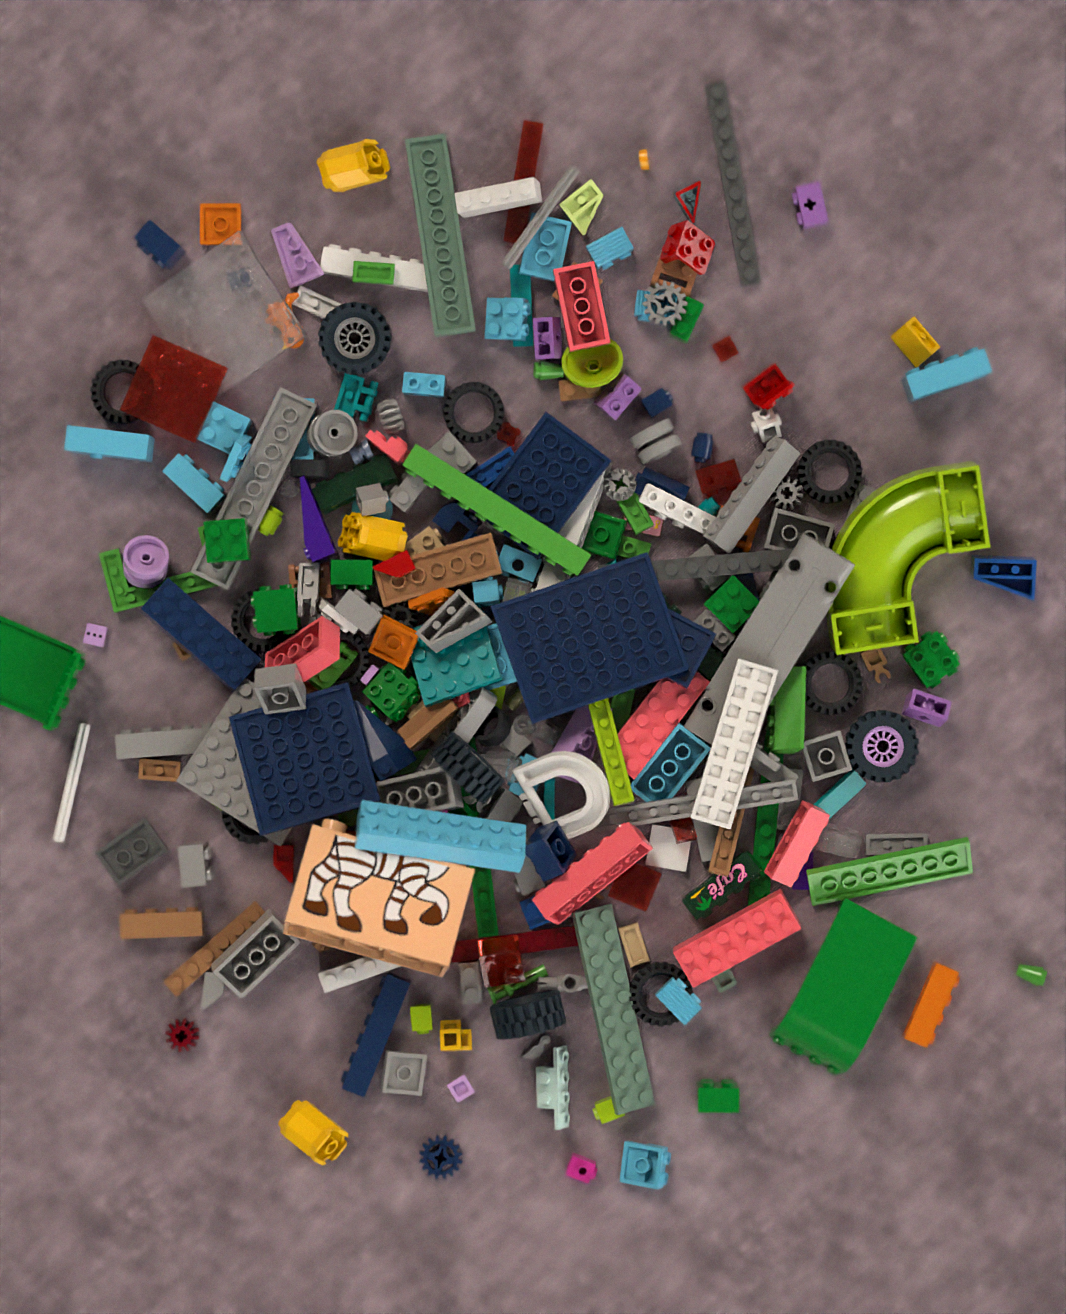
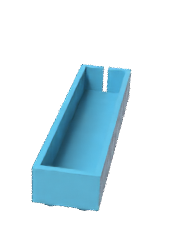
[355,800,526,873]

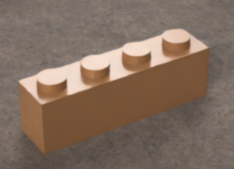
[119,906,205,939]

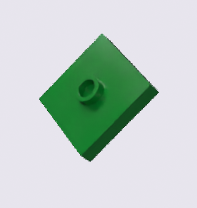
[581,511,628,560]

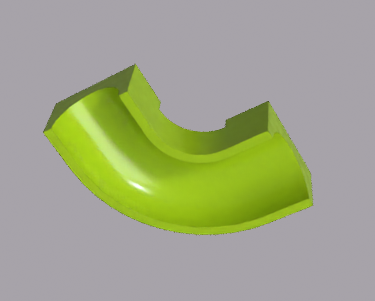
[825,461,990,655]

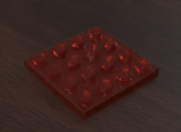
[120,335,229,444]

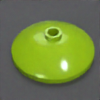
[562,339,623,388]

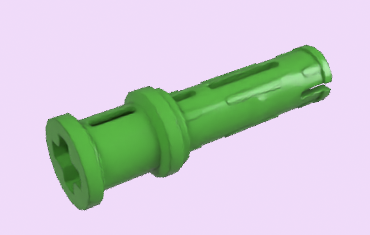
[486,964,549,1004]

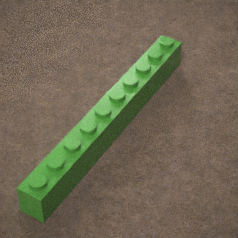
[403,444,592,577]

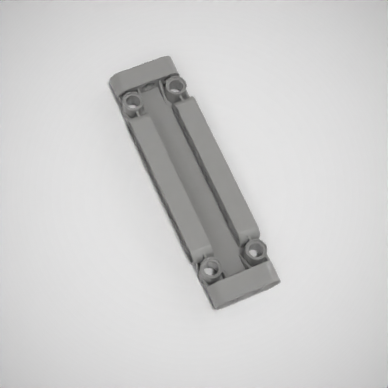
[684,533,855,745]

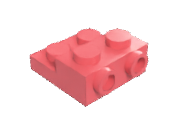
[365,430,410,465]

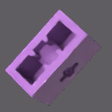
[792,181,828,230]
[533,317,563,360]
[593,372,642,420]
[902,689,952,727]

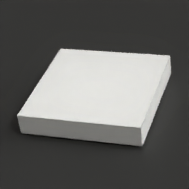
[645,824,693,872]

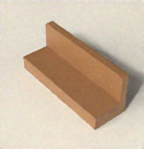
[398,699,460,750]

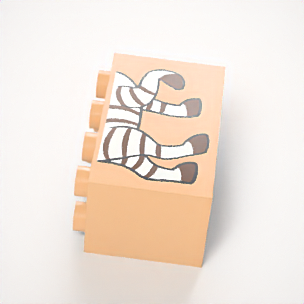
[283,819,475,977]

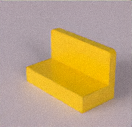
[890,316,941,367]

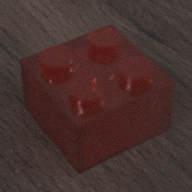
[608,863,663,913]
[477,935,526,988]

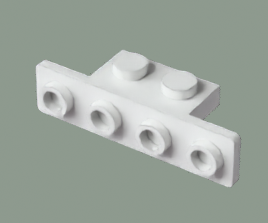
[639,484,716,534]

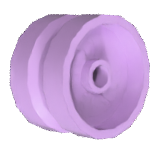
[123,535,169,589]

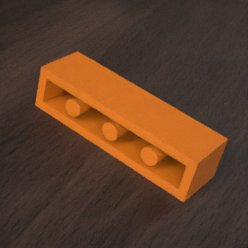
[902,961,960,1048]

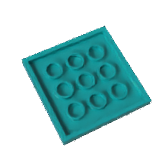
[411,605,503,707]

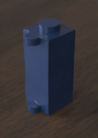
[634,467,690,501]

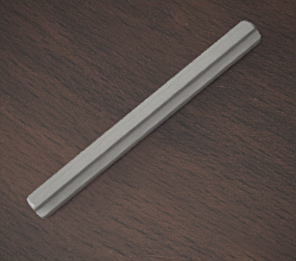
[502,166,579,269]

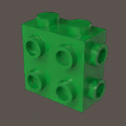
[251,584,302,636]
[901,630,961,689]
[362,662,421,722]

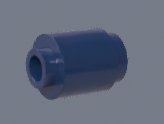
[691,432,714,463]

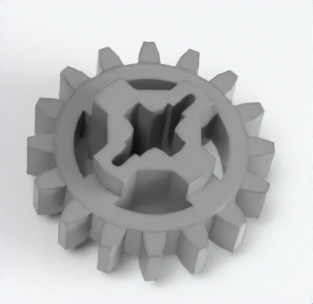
[642,281,688,327]

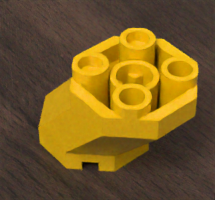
[316,139,390,192]
[338,512,407,561]
[278,1100,349,1166]

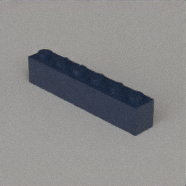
[340,972,412,1098]

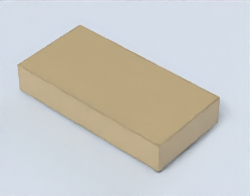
[618,922,650,968]

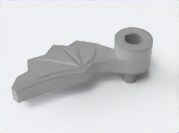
[522,1033,550,1059]

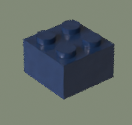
[133,219,186,270]
[525,820,577,882]

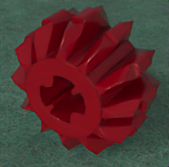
[165,1018,200,1053]

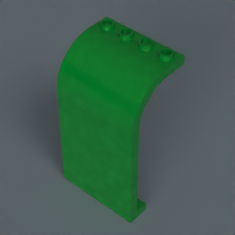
[0,615,86,731]
[768,898,918,1076]

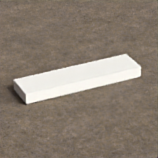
[292,285,369,338]

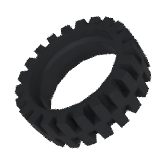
[444,381,504,443]
[332,629,370,687]

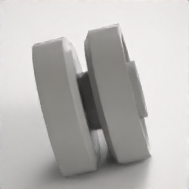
[307,410,357,457]
[629,418,682,465]

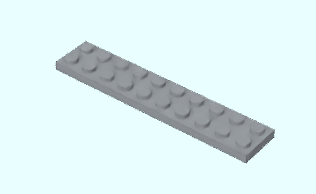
[191,387,318,590]

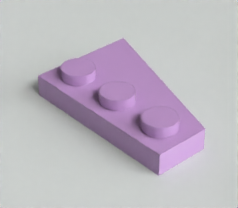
[271,223,325,288]

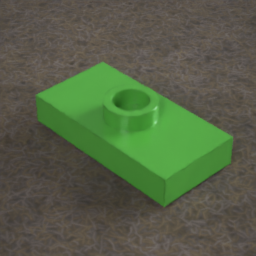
[352,261,395,285]
[617,535,652,558]

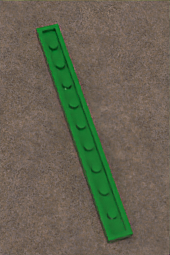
[747,719,784,906]
[460,737,499,938]

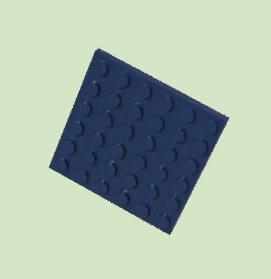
[229,682,381,836]

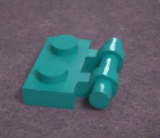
[334,373,379,422]

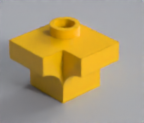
[440,1019,472,1052]

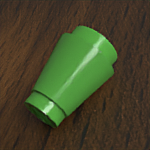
[533,360,564,381]
[1016,964,1048,986]

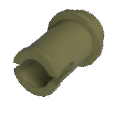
[505,687,524,712]

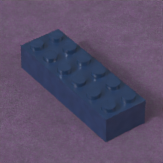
[139,578,261,691]

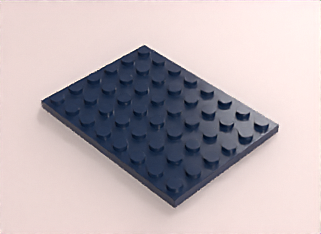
[491,552,689,724]

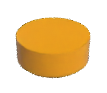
[639,149,650,170]

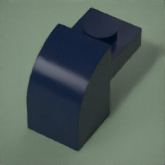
[432,500,482,533]

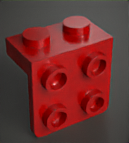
[659,220,715,275]
[741,363,795,410]

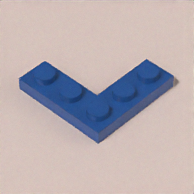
[466,446,515,487]

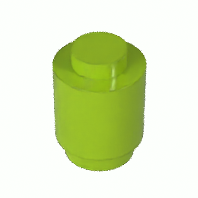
[257,505,284,537]

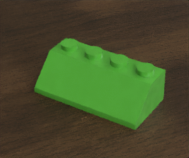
[766,666,806,754]

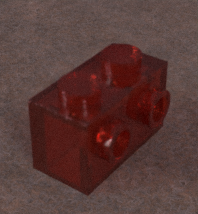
[694,458,741,497]

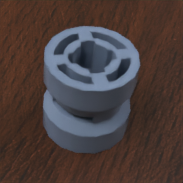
[349,439,375,466]

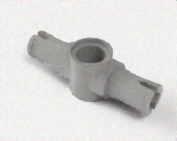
[537,974,588,993]

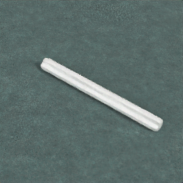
[53,723,90,843]

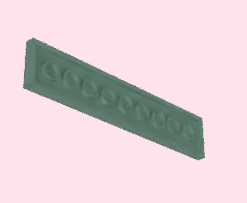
[405,134,476,337]
[572,904,655,1115]

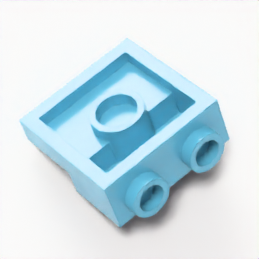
[484,297,531,341]
[619,1140,671,1190]

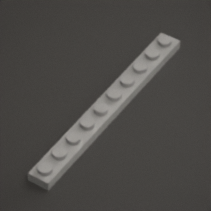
[593,778,798,832]

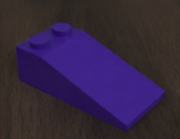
[300,476,338,563]

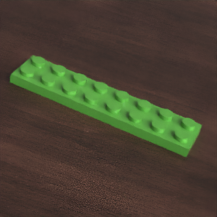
[806,837,973,906]

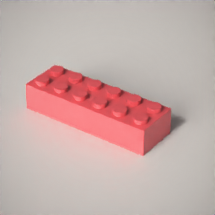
[617,672,710,780]
[532,822,654,925]
[673,888,801,988]

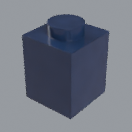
[641,387,674,419]

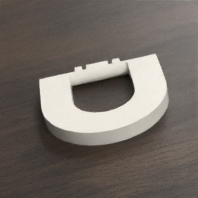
[512,751,611,839]

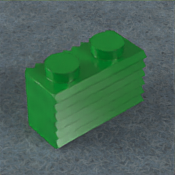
[669,296,705,344]

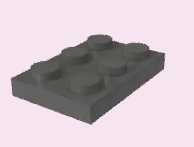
[95,817,169,886]

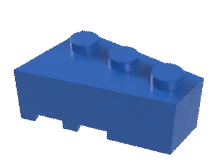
[970,555,1037,601]

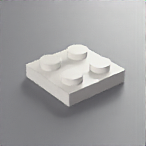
[317,596,359,634]

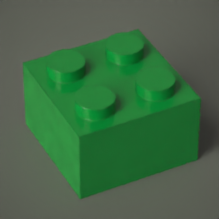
[203,518,251,564]
[331,560,375,590]
[704,575,760,633]
[696,1078,740,1113]

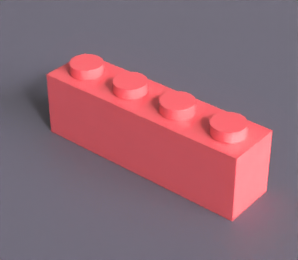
[764,800,830,887]

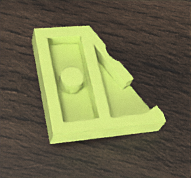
[558,179,604,236]

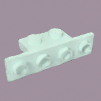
[536,1045,570,1130]

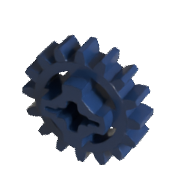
[419,1134,463,1180]

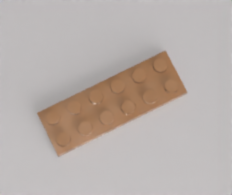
[373,533,503,607]

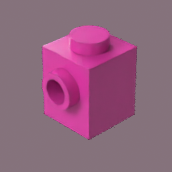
[565,1153,598,1184]

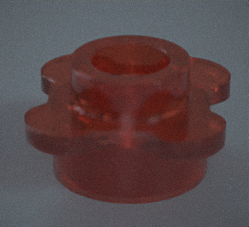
[497,422,521,446]

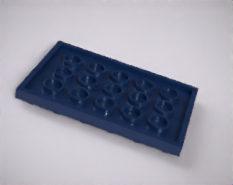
[473,412,612,560]

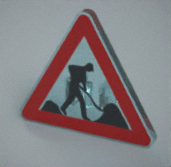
[673,180,702,224]

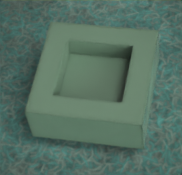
[711,968,738,993]

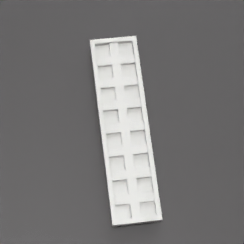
[690,658,778,829]

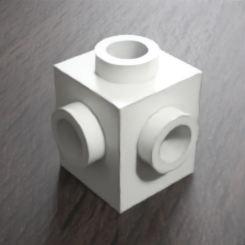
[750,408,782,443]

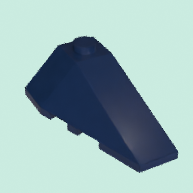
[354,700,417,781]

